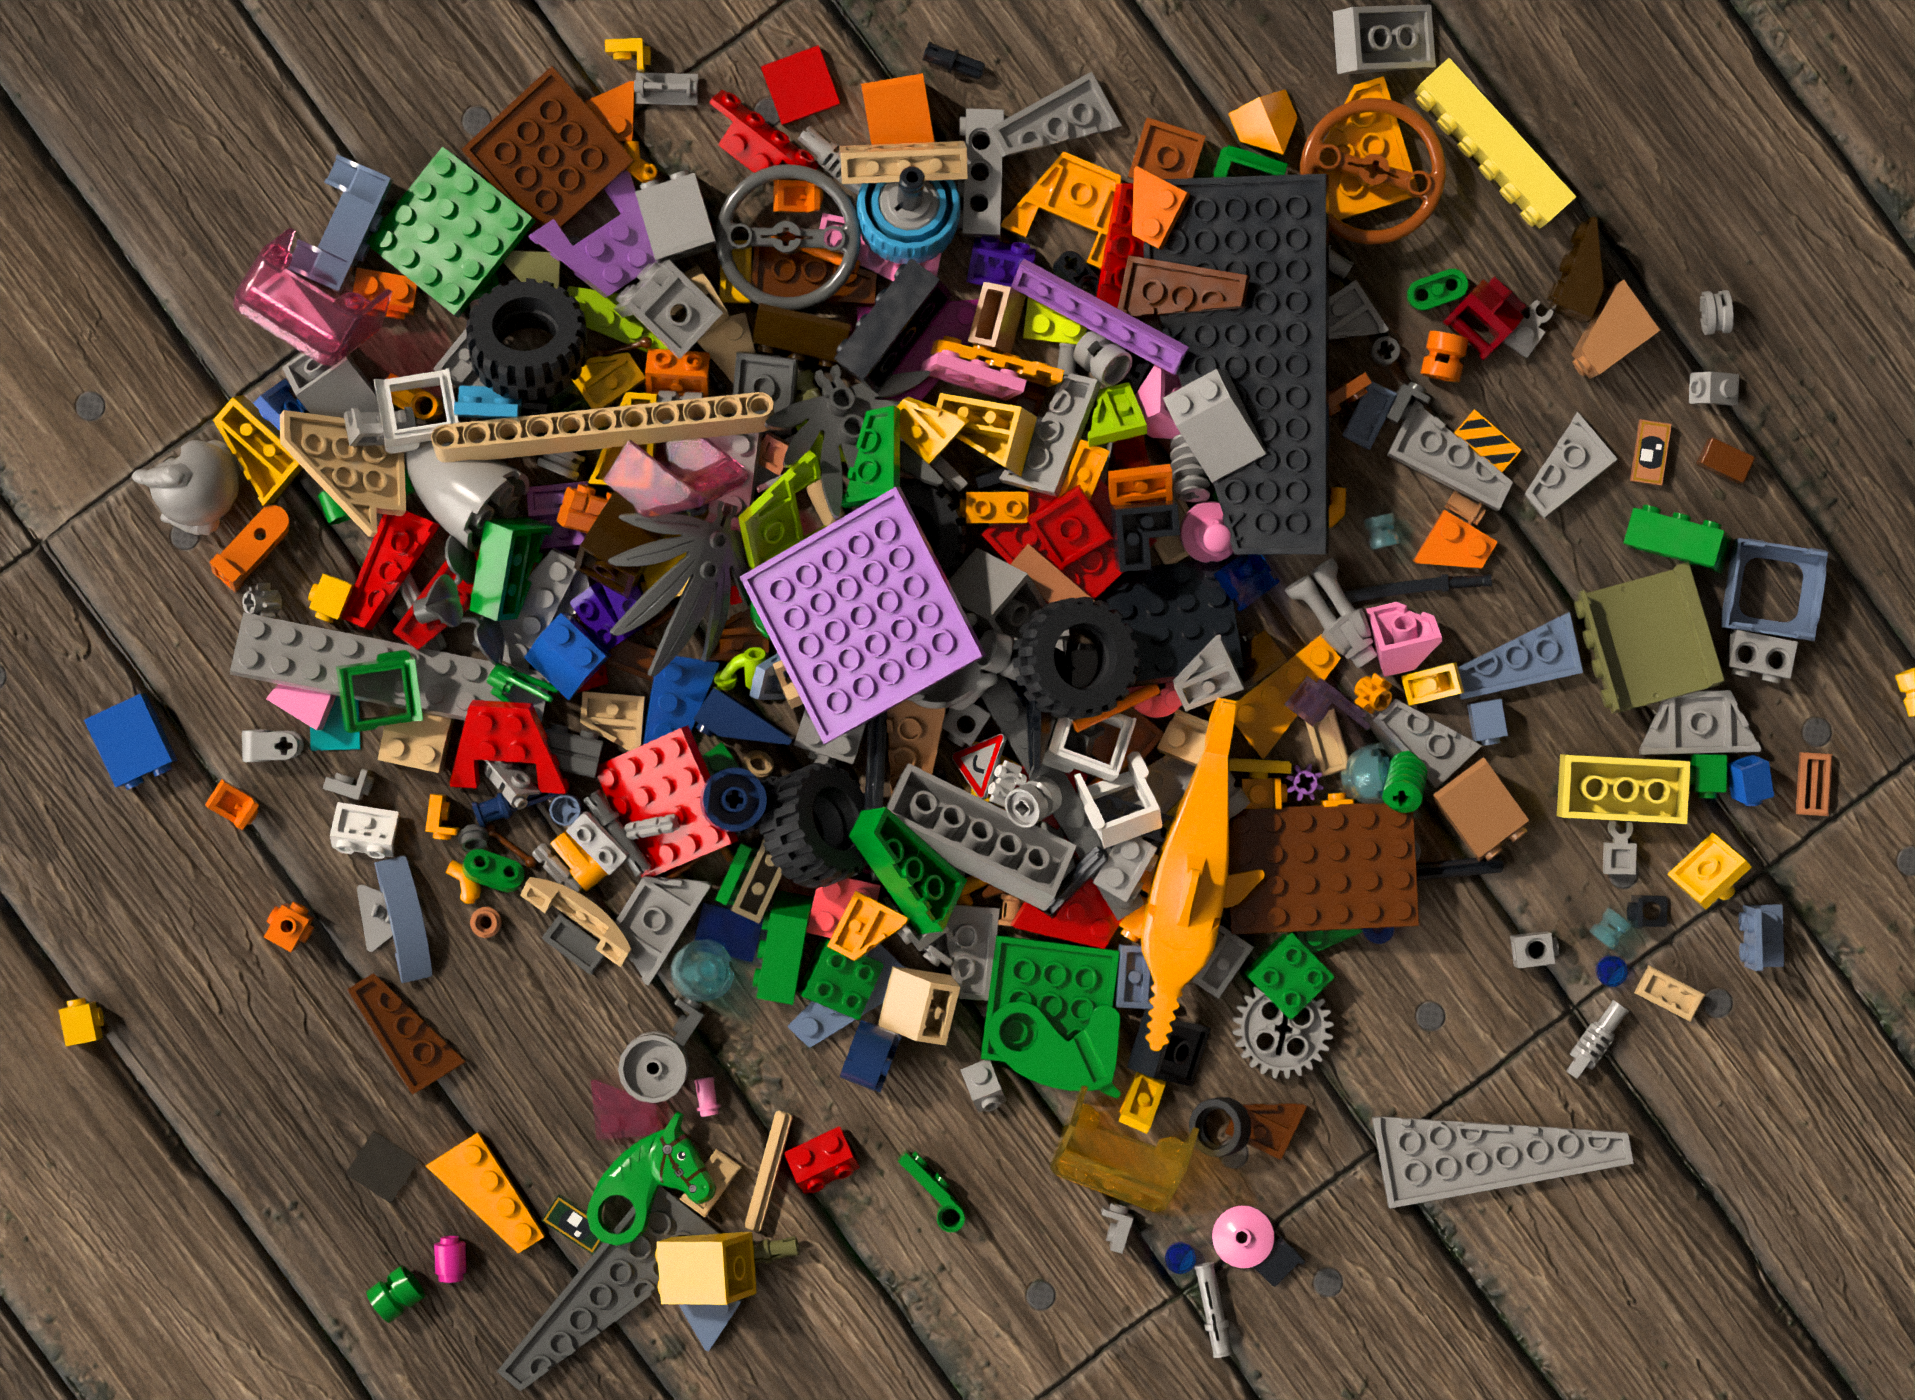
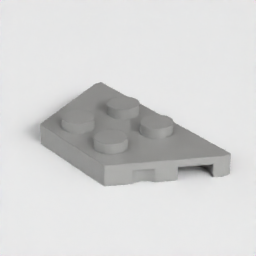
[1639,690,1761,755]
[615,875,712,985]

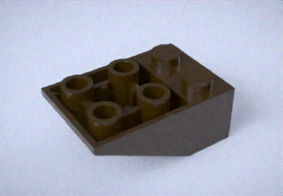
[1547,216,1604,323]

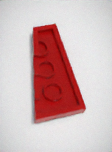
[1096,183,1144,308]
[342,511,440,630]
[392,544,481,651]

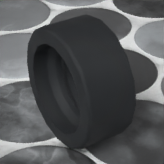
[1189,1097,1251,1157]

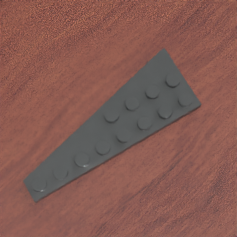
[497,1185,721,1391]

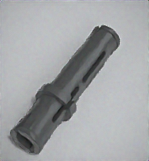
[583,789,652,877]

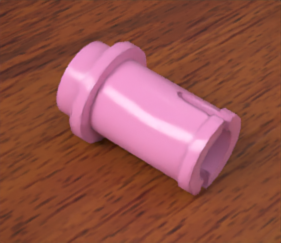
[694,1077,721,1117]

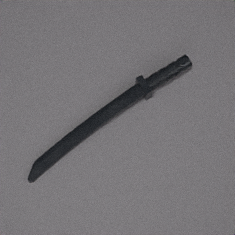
[1324,574,1492,608]

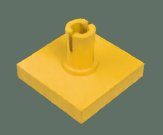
[1667,832,1752,910]

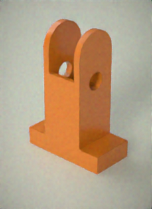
[209,505,290,593]

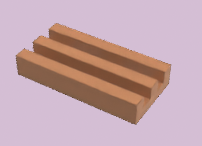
[1796,752,1833,816]

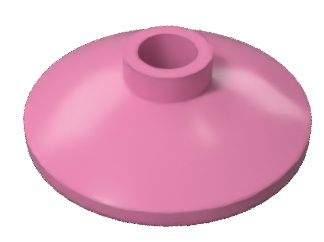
[1212,1206,1274,1268]

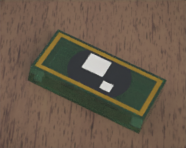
[541,1194,611,1255]

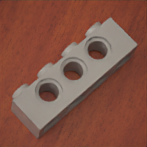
[957,109,1004,238]

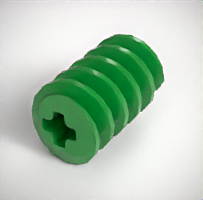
[1382,751,1428,813]

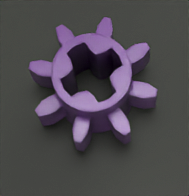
[1285,764,1323,801]

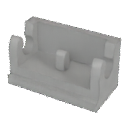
[343,407,418,446]

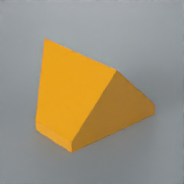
[1228,89,1298,155]

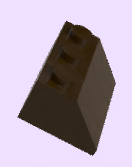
[752,303,853,369]
[1201,628,1288,713]

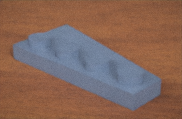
[1458,612,1583,699]
[787,943,905,1048]

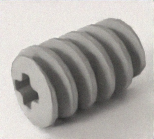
[1170,434,1210,503]

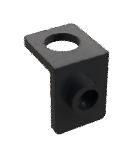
[1627,895,1668,928]
[1253,1236,1306,1287]

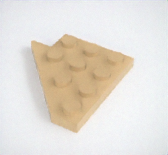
[280,410,406,537]

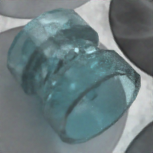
[1363,513,1401,550]
[1589,907,1633,950]

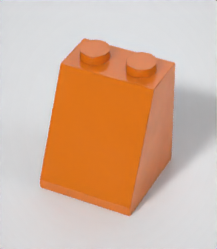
[861,73,934,145]

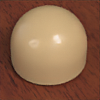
[741,750,774,780]

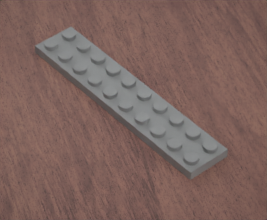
[230,612,550,722]

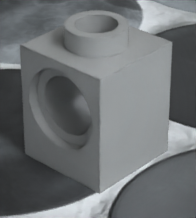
[1510,931,1559,968]

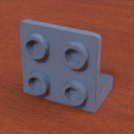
[1738,904,1784,971]

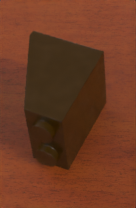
[574,486,667,599]

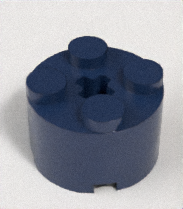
[700,768,767,832]
[840,1020,902,1092]

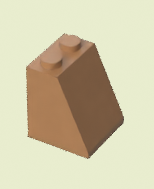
[1572,280,1660,379]
[1433,757,1529,861]

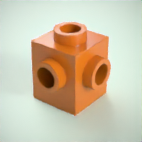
[264,901,314,952]

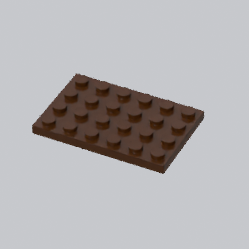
[1228,802,1419,935]

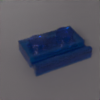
[1214,554,1280,611]
[692,902,764,962]

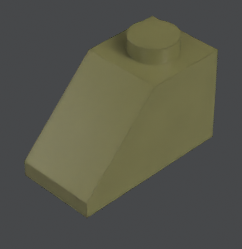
[503,251,563,289]

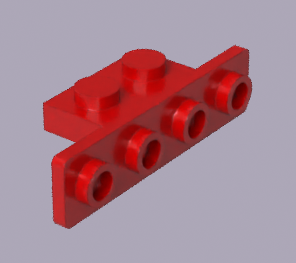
[709,90,820,173]

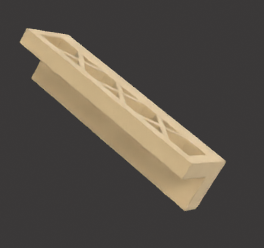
[839,141,968,184]

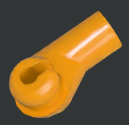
[624,141,657,183]
[1329,487,1346,528]
[445,860,481,904]
[957,875,988,905]

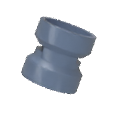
[549,794,583,826]

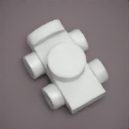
[988,760,1027,807]

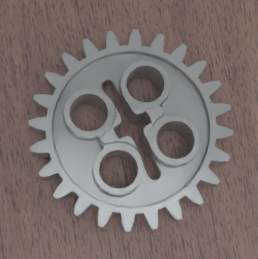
[1232,986,1334,1079]

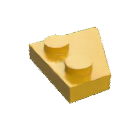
[897,397,970,464]

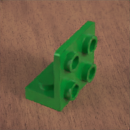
[1243,932,1334,1019]
[797,936,884,1020]

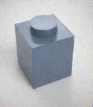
[1467,699,1508,746]

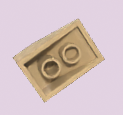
[377,706,454,773]

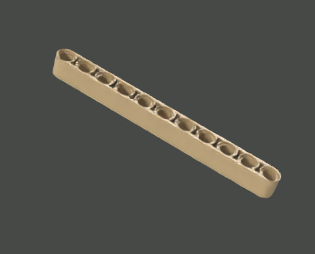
[431,392,775,463]

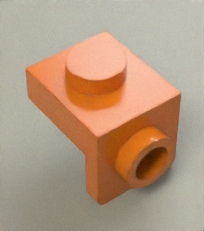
[773,180,823,213]
[205,779,259,830]

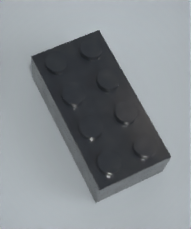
[834,259,953,394]

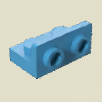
[454,386,522,419]

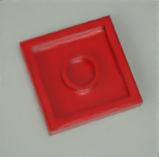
[760,45,840,126]
[1026,484,1113,570]

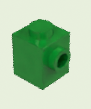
[1689,754,1727,798]

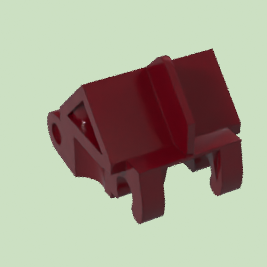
[1442,276,1526,360]

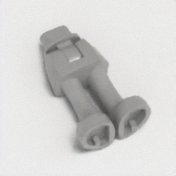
[1285,558,1378,668]

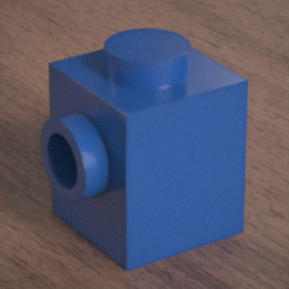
[1727,755,1774,806]

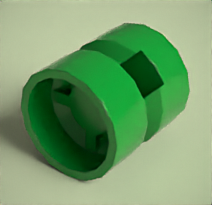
[366,1265,425,1323]

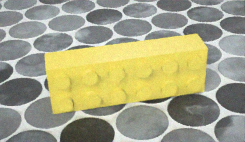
[1414,58,1576,229]

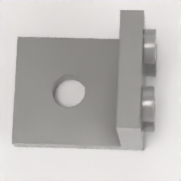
[614,260,723,359]

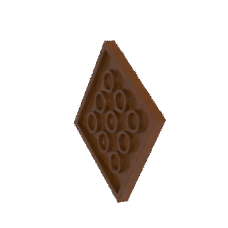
[461,66,636,232]

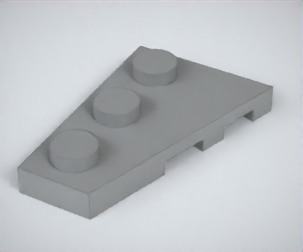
[1524,412,1617,519]
[1372,699,1482,788]
[944,904,1000,1001]

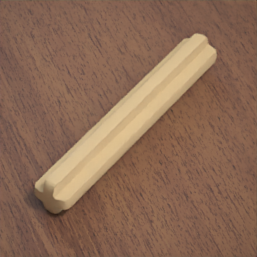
[745,1111,793,1232]

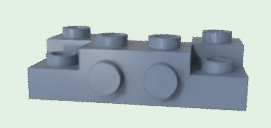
[285,154,393,293]

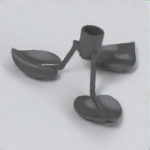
[413,535,505,666]

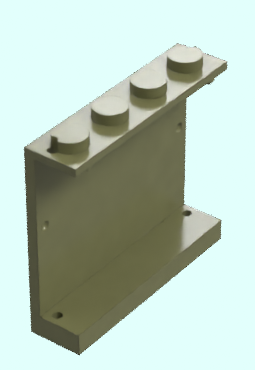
[1574,562,1724,715]

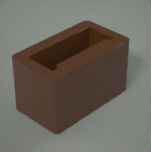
[1696,438,1756,484]

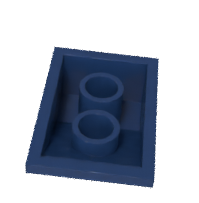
[693,687,795,745]

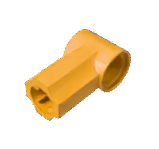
[386,373,443,421]
[550,831,608,891]

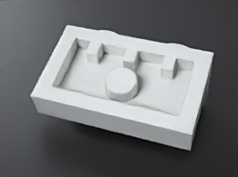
[330,802,399,859]

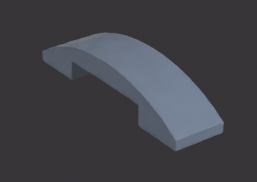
[374,855,432,983]

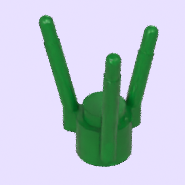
[486,662,559,702]

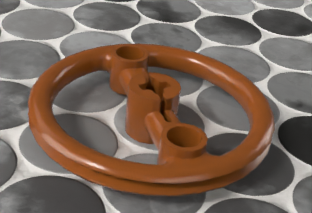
[1300,98,1446,244]

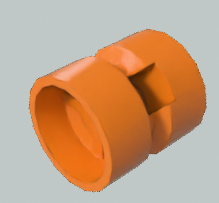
[1420,331,1469,382]

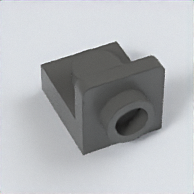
[1385,382,1431,425]
[672,995,705,1046]

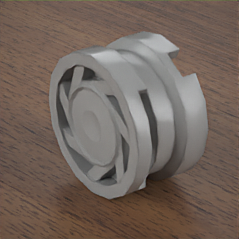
[1700,290,1733,335]
[536,452,586,481]

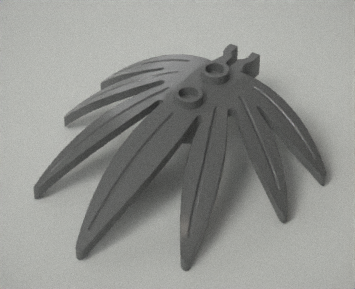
[764,365,943,519]
[608,498,751,677]

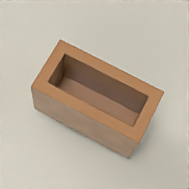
[968,282,1026,354]

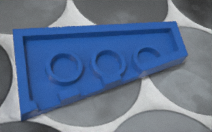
[642,656,720,745]

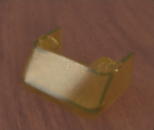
[1050,1085,1199,1212]

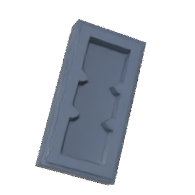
[1341,381,1397,450]

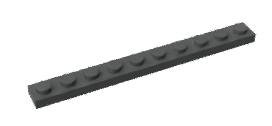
[980,670,1145,921]

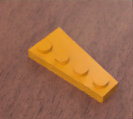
[931,336,1064,387]

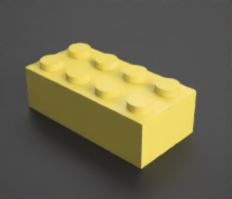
[1557,754,1690,824]

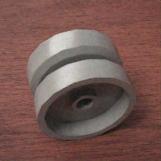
[618,1031,690,1103]

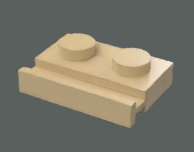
[1157,710,1234,767]

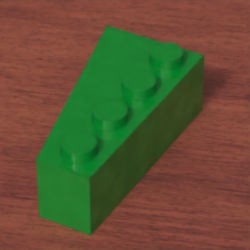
[849,807,967,934]

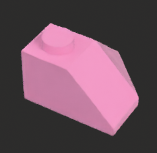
[1135,365,1182,439]
[1366,602,1442,677]

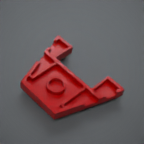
[450,700,569,794]
[1010,836,1123,949]

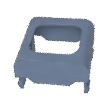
[1721,538,1828,641]

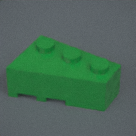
[1623,505,1732,573]
[469,517,554,621]
[752,890,813,1005]

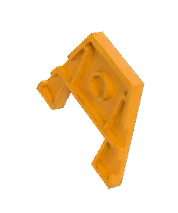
[1000,152,1121,270]

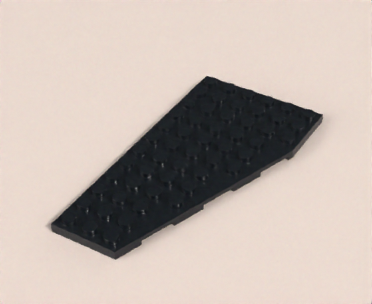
[1144,174,1329,554]

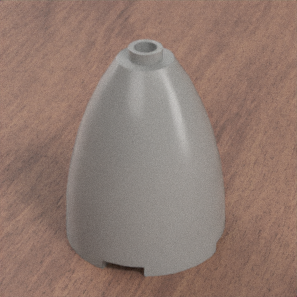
[404,441,529,552]

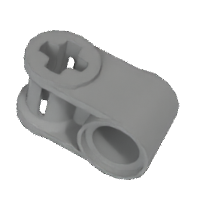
[242,729,304,762]

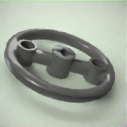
[715,164,861,311]

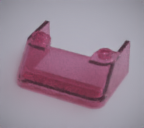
[233,227,393,365]
[603,438,749,518]

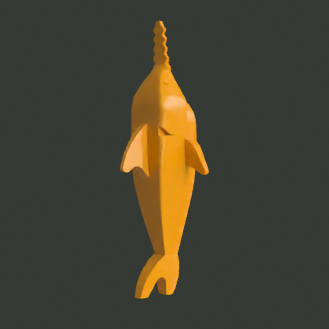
[1139,697,1265,1051]

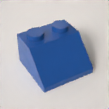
[524,612,612,700]

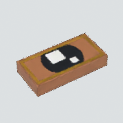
[1630,419,1672,486]

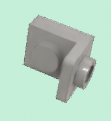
[322,768,374,800]
[1101,1203,1133,1254]

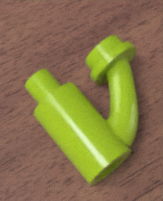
[714,647,766,691]

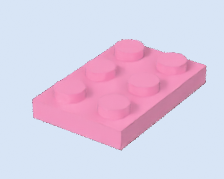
[920,350,1027,401]

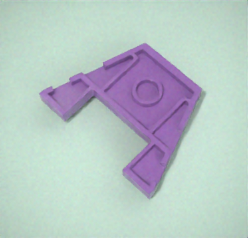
[529,171,657,298]

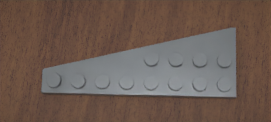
[1372,1116,1634,1208]

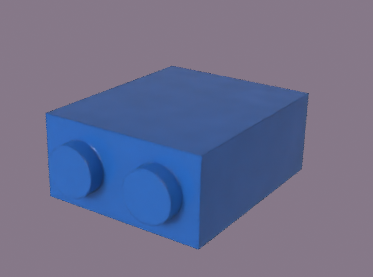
[84,693,178,790]

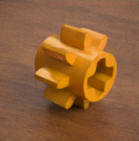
[1354,673,1392,714]

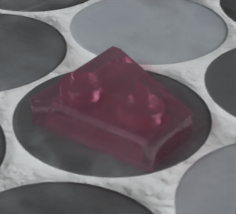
[591,1079,659,1140]

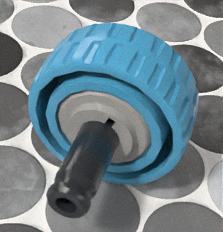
[856,166,960,264]

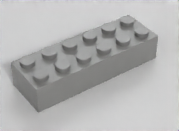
[886,763,1077,911]

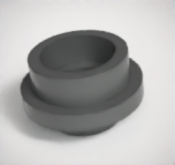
[457,824,489,852]

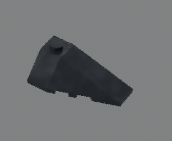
[1025,647,1071,780]

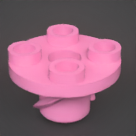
[1179,501,1234,563]

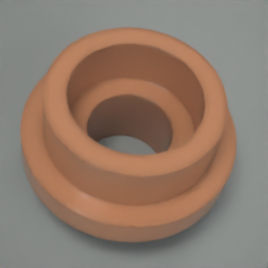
[470,907,502,938]

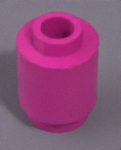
[434,1236,466,1283]

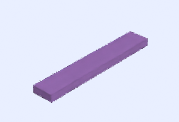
[1011,259,1189,375]

